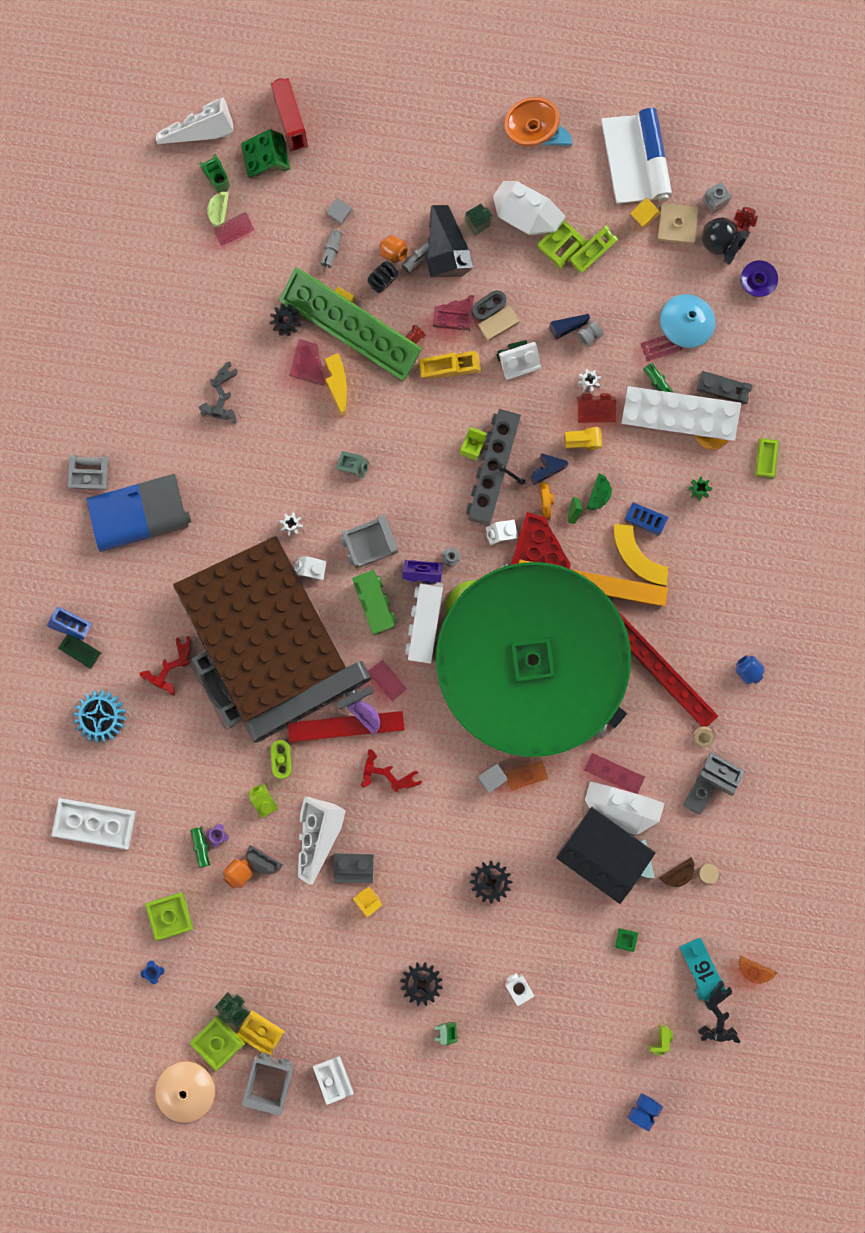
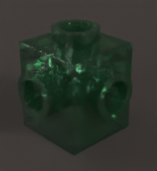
[215,992,251,1028]

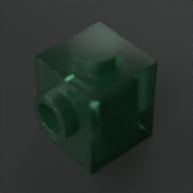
[465,203,492,235]

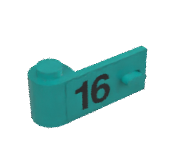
[679,937,725,1003]

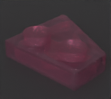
[433,295,474,331]
[289,339,325,386]

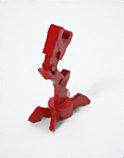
[139,636,191,696]
[361,749,422,792]

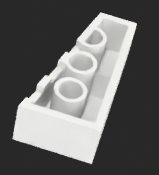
[405,581,444,664]

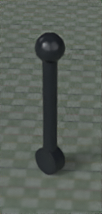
[498,464,525,485]

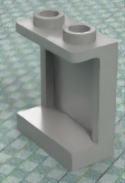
[340,514,398,568]

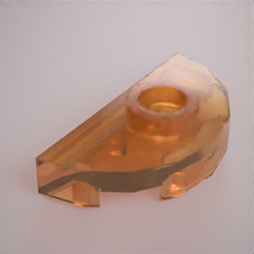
[739,955,777,984]

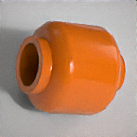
[379,235,408,263]
[223,859,252,889]

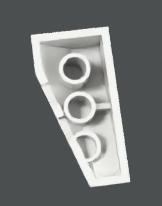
[156,97,233,144]
[298,797,346,884]

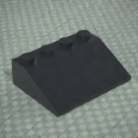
[556,806,656,904]

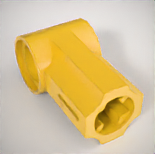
[564,427,602,450]

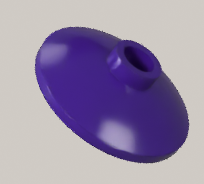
[741,260,778,297]

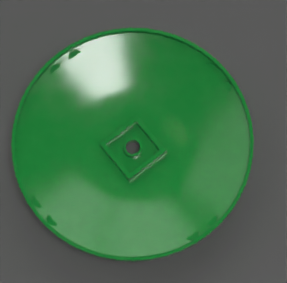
[436,562,631,757]

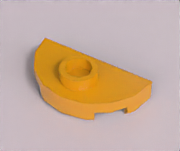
[694,435,729,450]
[540,482,554,520]

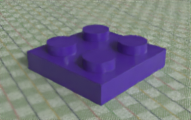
[402,560,443,584]

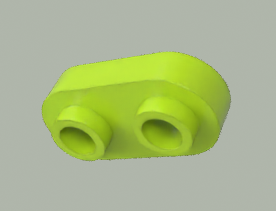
[271,740,292,779]

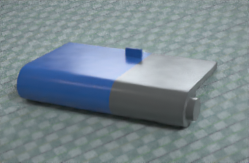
[86,474,192,552]

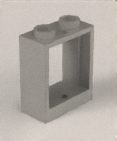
[242,1053,295,1116]

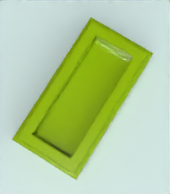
[755,438,779,479]

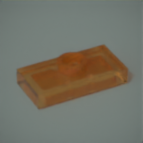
[505,760,548,791]

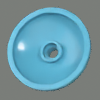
[660,294,715,348]

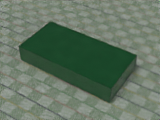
[58,635,102,669]

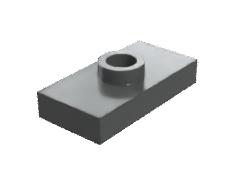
[683,777,715,815]

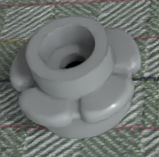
[442,547,461,566]

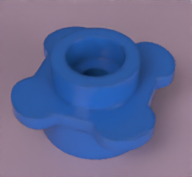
[141,960,164,984]

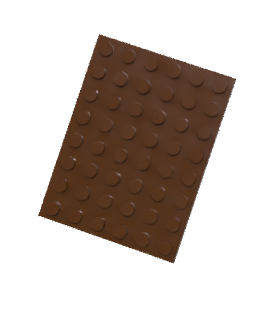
[173,536,346,722]

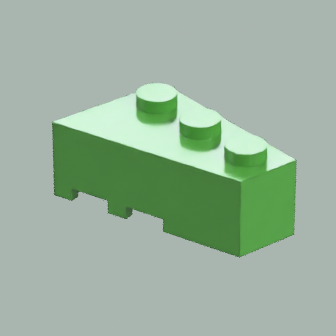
[352,570,397,636]

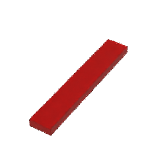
[288,711,405,742]

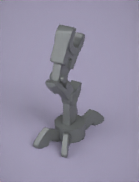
[199,361,238,423]

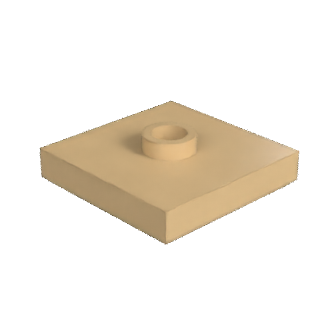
[657,203,699,245]

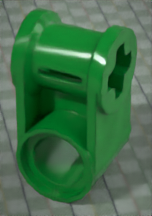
[199,154,230,193]

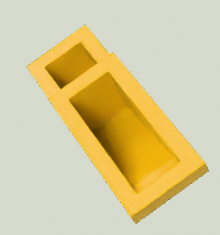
[419,351,481,378]
[325,353,348,417]

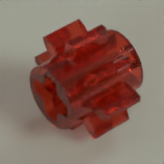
[734,206,758,230]

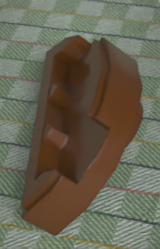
[658,857,695,887]

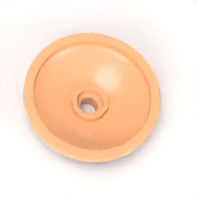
[155,1061,215,1123]

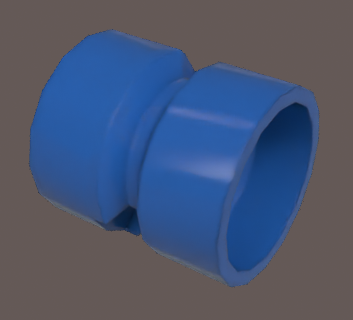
[627,1093,663,1131]

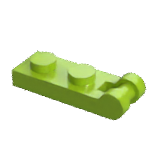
[568,224,618,274]

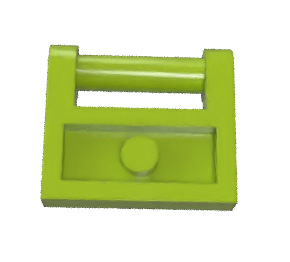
[537,220,587,269]

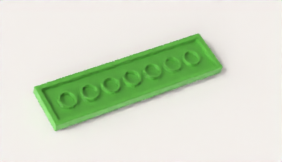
[279,267,423,381]

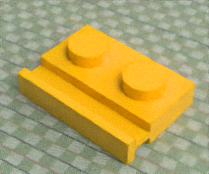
[237,1010,285,1055]

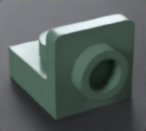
[336,451,369,478]

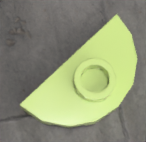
[207,192,229,230]

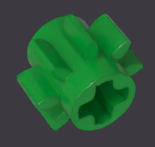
[687,476,713,501]

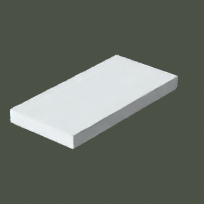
[51,798,136,850]

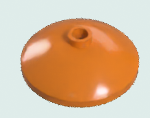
[504,97,560,146]

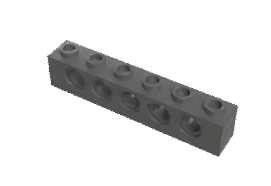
[466,409,521,526]

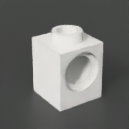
[505,973,534,1006]

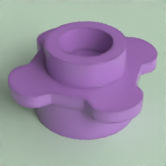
[206,824,229,847]

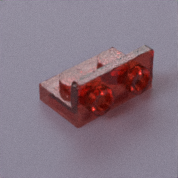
[577,393,616,423]

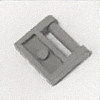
[67,455,109,490]

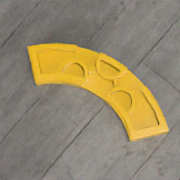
[613,524,668,586]

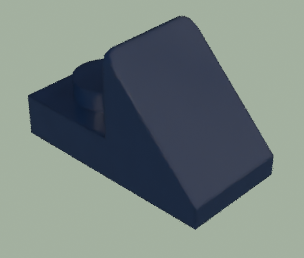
[531,453,568,486]

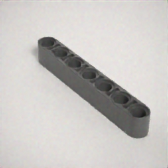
[245,661,371,743]

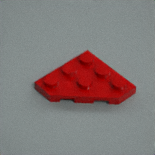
[511,512,571,569]

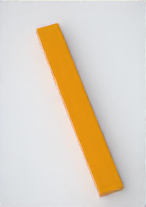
[518,560,668,607]

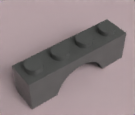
[189,651,243,730]

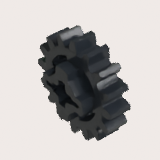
[470,860,512,904]
[400,962,443,1006]

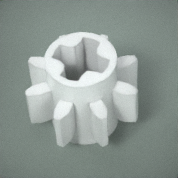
[577,369,601,393]
[280,512,303,537]

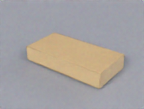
[478,306,519,342]

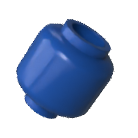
[736,655,765,684]

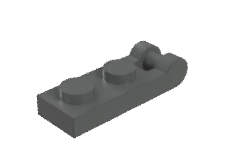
[696,371,753,404]

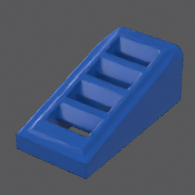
[625,503,668,536]
[47,606,92,640]

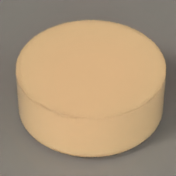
[694,726,714,747]
[699,864,719,883]

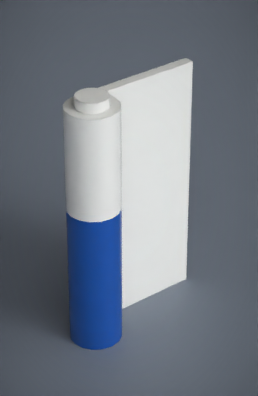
[601,108,672,204]

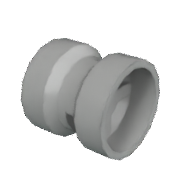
[577,321,603,347]

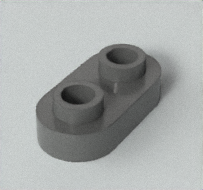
[472,290,506,321]

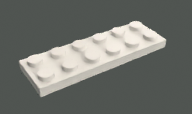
[621,386,741,441]

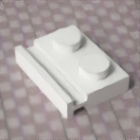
[499,342,542,380]
[313,1055,354,1105]

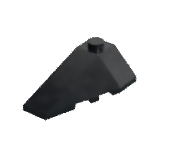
[426,205,473,278]

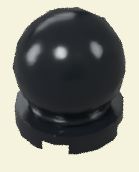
[702,217,750,265]

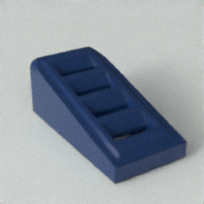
[549,314,590,339]

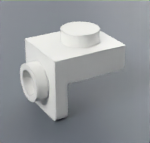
[486,520,519,545]
[294,556,326,580]

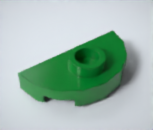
[586,473,612,510]

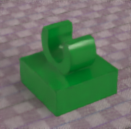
[434,1022,457,1045]

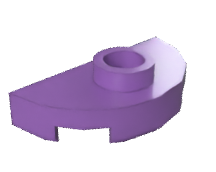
[347,701,380,735]

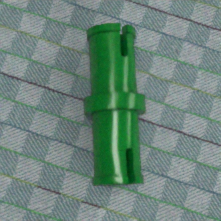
[643,362,674,393]
[190,827,211,868]

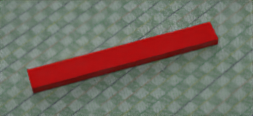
[618,611,718,727]

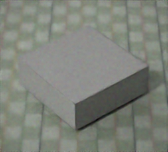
[326,198,352,225]

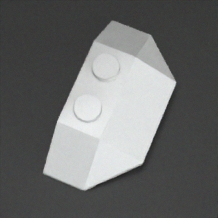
[493,181,566,235]
[585,781,665,835]

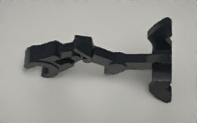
[698,980,740,1043]

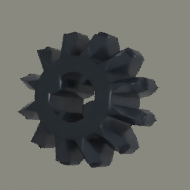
[367,261,399,293]
[270,304,302,336]

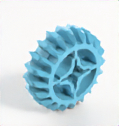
[73,690,126,743]

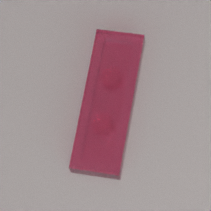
[584,753,645,794]

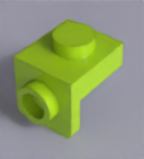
[459,427,487,461]
[248,783,278,818]
[648,1025,673,1055]

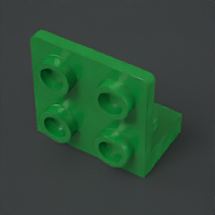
[241,129,290,178]

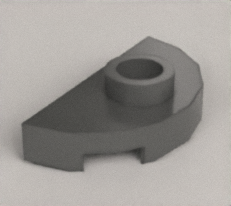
[336,685,374,709]
[246,845,283,874]

